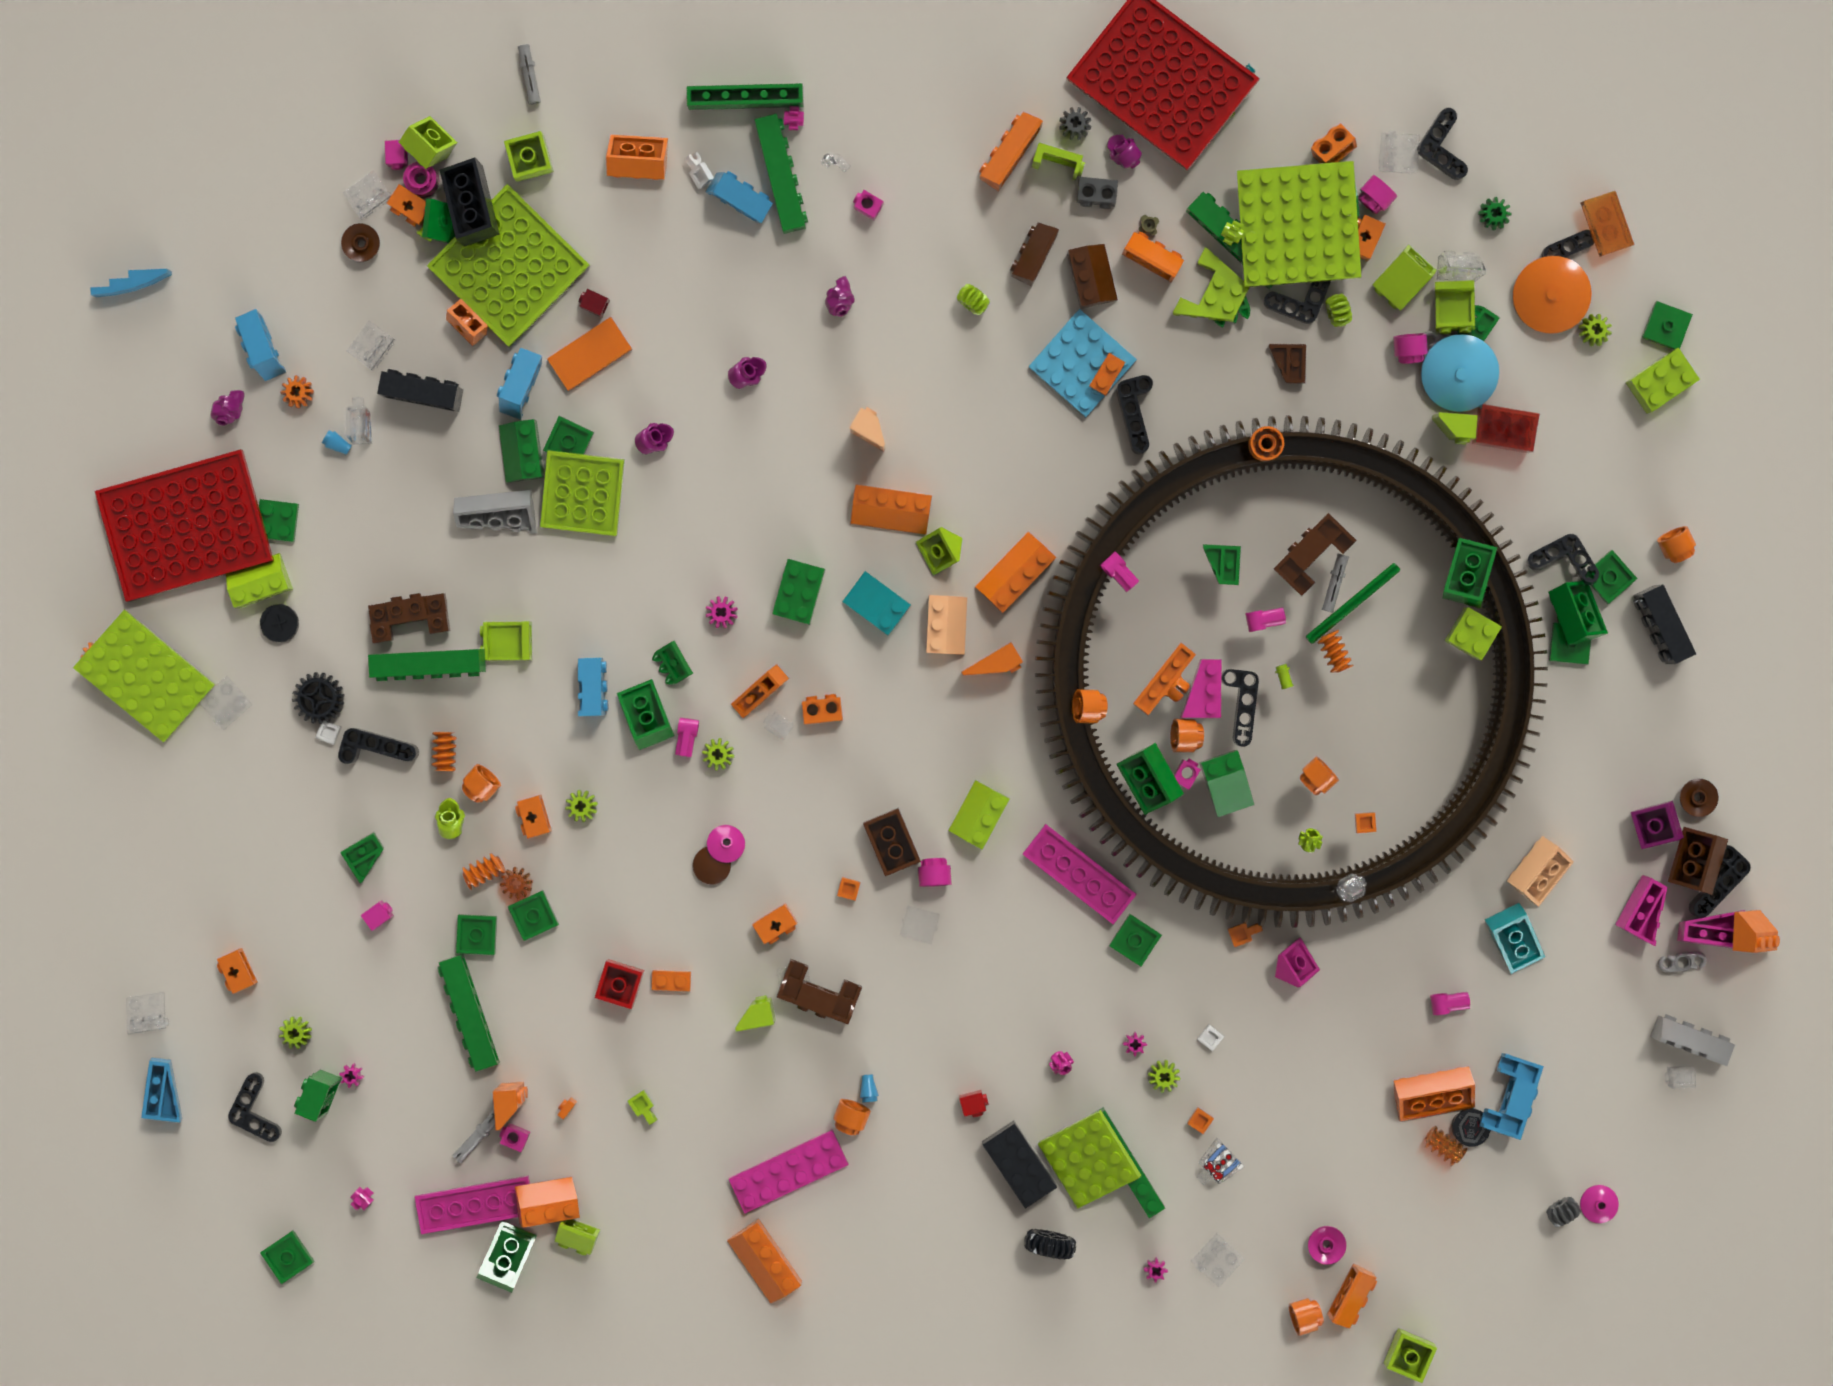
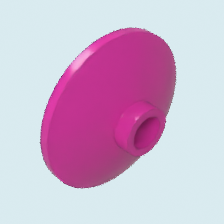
[707,825,745,863]
[1580,1185,1619,1223]
[1308,1226,1346,1265]

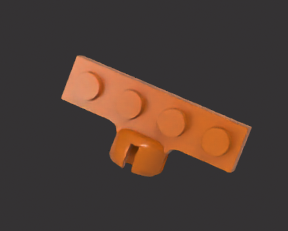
[1133,643,1196,716]

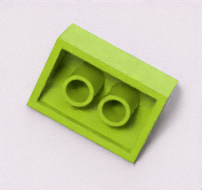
[226,553,293,608]
[948,780,1010,850]

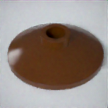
[341,223,380,262]
[1680,779,1719,817]

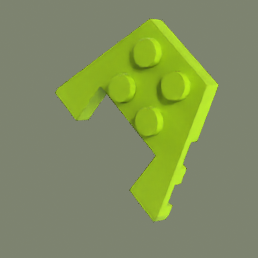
[1173,247,1250,322]

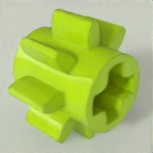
[1221,220,1244,245]
[1298,828,1323,853]

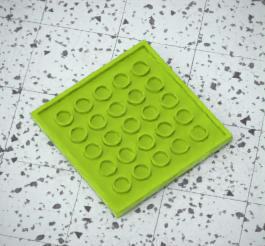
[1237,161,1361,287]
[427,184,590,347]

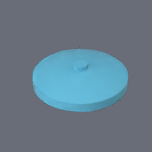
[1421,334,1499,412]

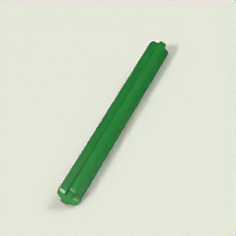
[1306,563,1400,644]

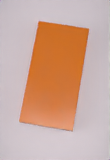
[547,317,633,391]

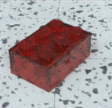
[1472,404,1540,453]

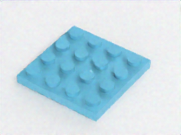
[1028,309,1137,418]

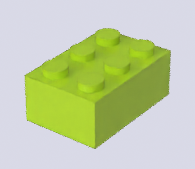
[1625,348,1700,414]

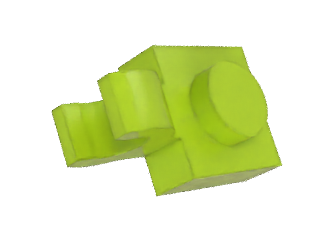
[628,1090,658,1125]

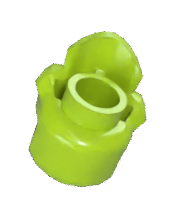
[435,798,465,839]

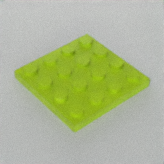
[540,450,625,536]
[1038,1110,1141,1208]

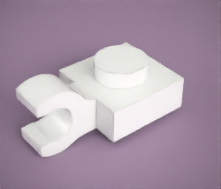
[685,152,714,189]

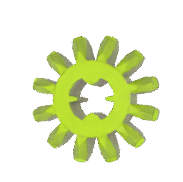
[957,284,990,315]
[1325,293,1352,327]
[1578,314,1612,346]
[702,738,735,771]
[565,790,598,822]
[279,1016,312,1049]
[1148,1060,1181,1093]

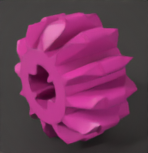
[705,596,738,628]

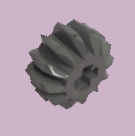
[1059,107,1091,140]
[1546,1197,1581,1227]

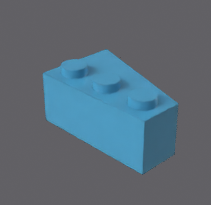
[705,171,773,223]
[235,309,286,381]
[497,348,542,420]
[578,658,609,716]
[141,1057,182,1123]

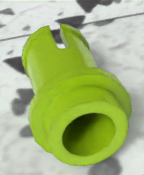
[1275,664,1294,690]

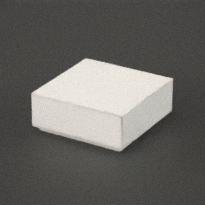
[315,720,341,745]
[1197,1024,1224,1052]

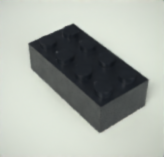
[439,157,500,247]
[377,369,463,412]
[1633,584,1696,664]
[982,1120,1057,1209]

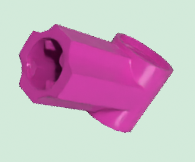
[1100,552,1139,592]
[1245,607,1286,632]
[675,717,699,757]
[1430,992,1471,1015]

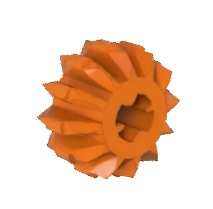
[280,375,314,409]

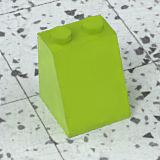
[1372,244,1437,311]

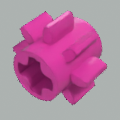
[784,106,804,131]
[1123,1031,1147,1056]
[1049,1051,1074,1075]
[339,1063,364,1088]
[350,1187,374,1210]
[1143,1257,1168,1283]

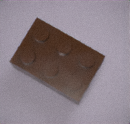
[863,807,921,877]
[1668,827,1728,895]

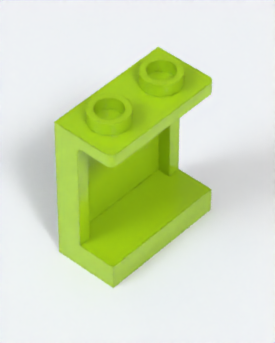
[1032,142,1085,181]
[1435,280,1475,334]
[480,621,532,660]

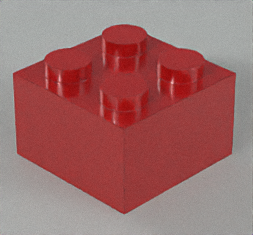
[595,959,645,1009]

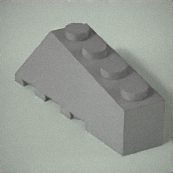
[453,490,537,534]
[1650,1014,1735,1066]

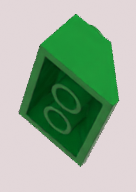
[499,419,544,483]
[1548,581,1608,645]
[1116,742,1184,815]

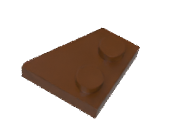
[1269,344,1307,384]

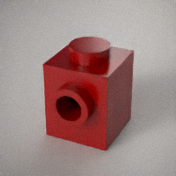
[959,1090,989,1117]

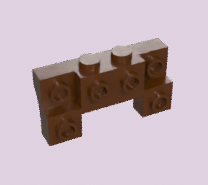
[1274,513,1357,596]
[368,593,451,643]
[777,959,862,1024]

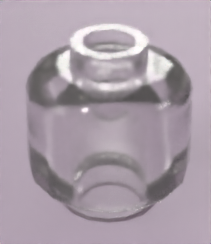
[1336,873,1367,902]

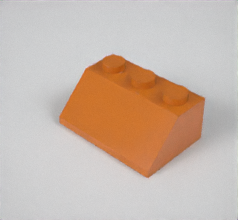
[606,135,668,180]
[1122,231,1184,283]
[1733,910,1780,953]
[493,1082,528,1130]
[515,1177,580,1228]
[1327,1263,1377,1328]

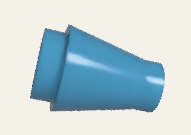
[322,430,352,455]
[860,1074,879,1103]

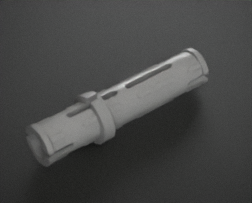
[518,44,541,104]
[1321,554,1349,613]
[453,1113,495,1163]

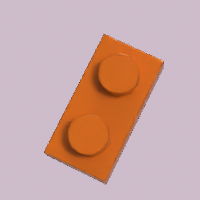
[1089,353,1126,396]
[652,970,691,991]

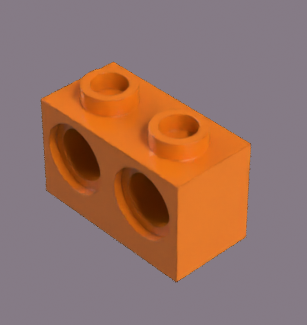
[1311,123,1357,164]
[802,694,843,724]

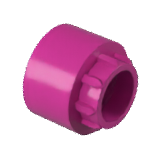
[403,162,440,198]
[1358,175,1398,214]
[1393,333,1428,364]
[918,858,952,887]

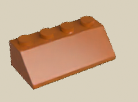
[979,112,1043,192]
[850,484,932,535]
[975,532,1057,613]
[1394,1066,1475,1121]
[727,1218,802,1303]

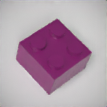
[1631,800,1684,850]

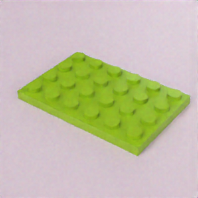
[73,609,215,743]

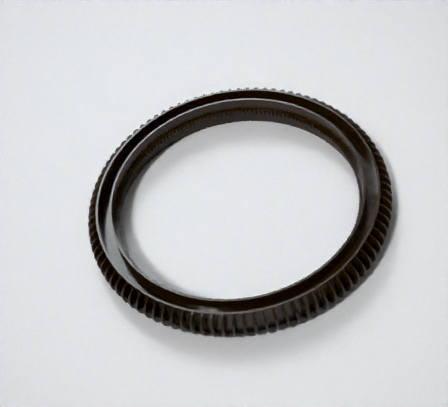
[1035,415,1548,928]

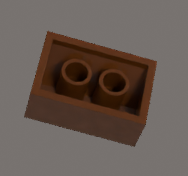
[1010,222,1059,287]
[1067,244,1118,309]

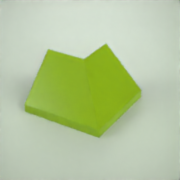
[916,527,962,576]

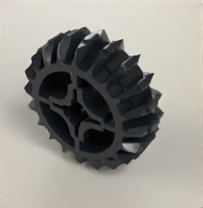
[292,672,345,724]
[1024,1229,1076,1260]

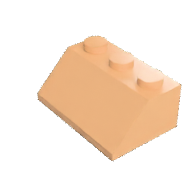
[849,407,886,452]
[926,595,967,655]
[1507,836,1574,907]

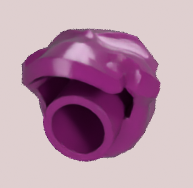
[1107,134,1142,169]
[825,276,855,317]
[728,357,767,389]
[210,390,245,426]
[635,423,674,455]

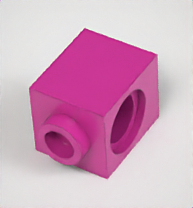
[385,140,408,170]
[853,190,884,220]
[1174,758,1201,790]
[360,900,394,931]
[499,1123,531,1152]

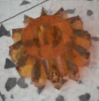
[500,867,533,900]

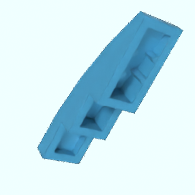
[90,269,172,298]

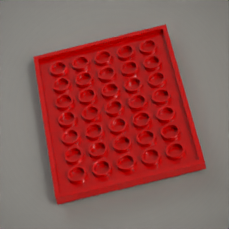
[1066,0,1260,171]
[95,449,274,602]

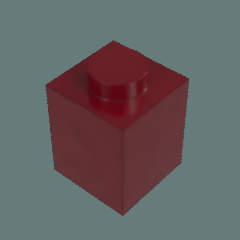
[578,289,610,318]

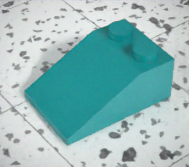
[842,571,911,636]
[1485,903,1545,974]

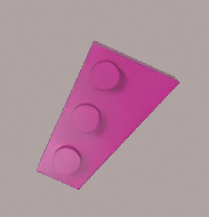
[1180,659,1222,718]
[1615,875,1667,946]
[1677,910,1745,949]

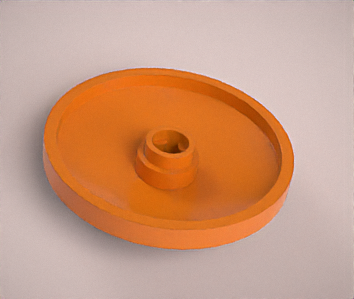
[1513,256,1592,334]

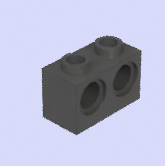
[1077,177,1118,209]

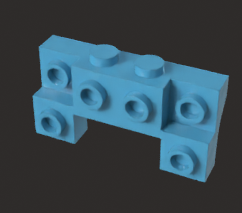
[1479,1053,1544,1140]

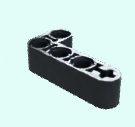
[1116,375,1153,454]
[1221,669,1259,747]
[338,728,419,764]
[1689,845,1751,918]

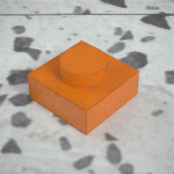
[1355,812,1377,833]
[837,877,861,901]
[558,1097,577,1119]
[1187,1107,1214,1134]

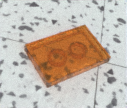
[1580,191,1635,257]

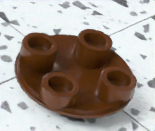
[693,847,731,884]

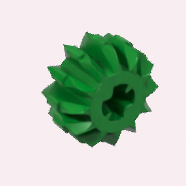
[1478,197,1512,230]

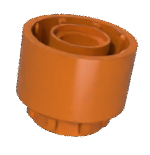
[1248,426,1284,461]
[1657,526,1696,563]
[1072,689,1108,723]
[1170,719,1204,753]
[1300,756,1339,795]
[462,764,501,803]
[833,1099,871,1135]
[1289,1298,1324,1336]

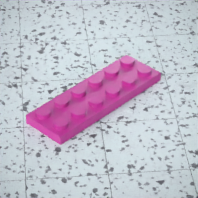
[1022,824,1137,925]
[728,1129,849,1213]
[415,1175,530,1234]

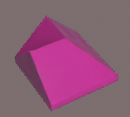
[1275,937,1320,988]

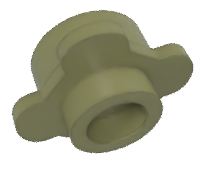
[1138,215,1159,236]

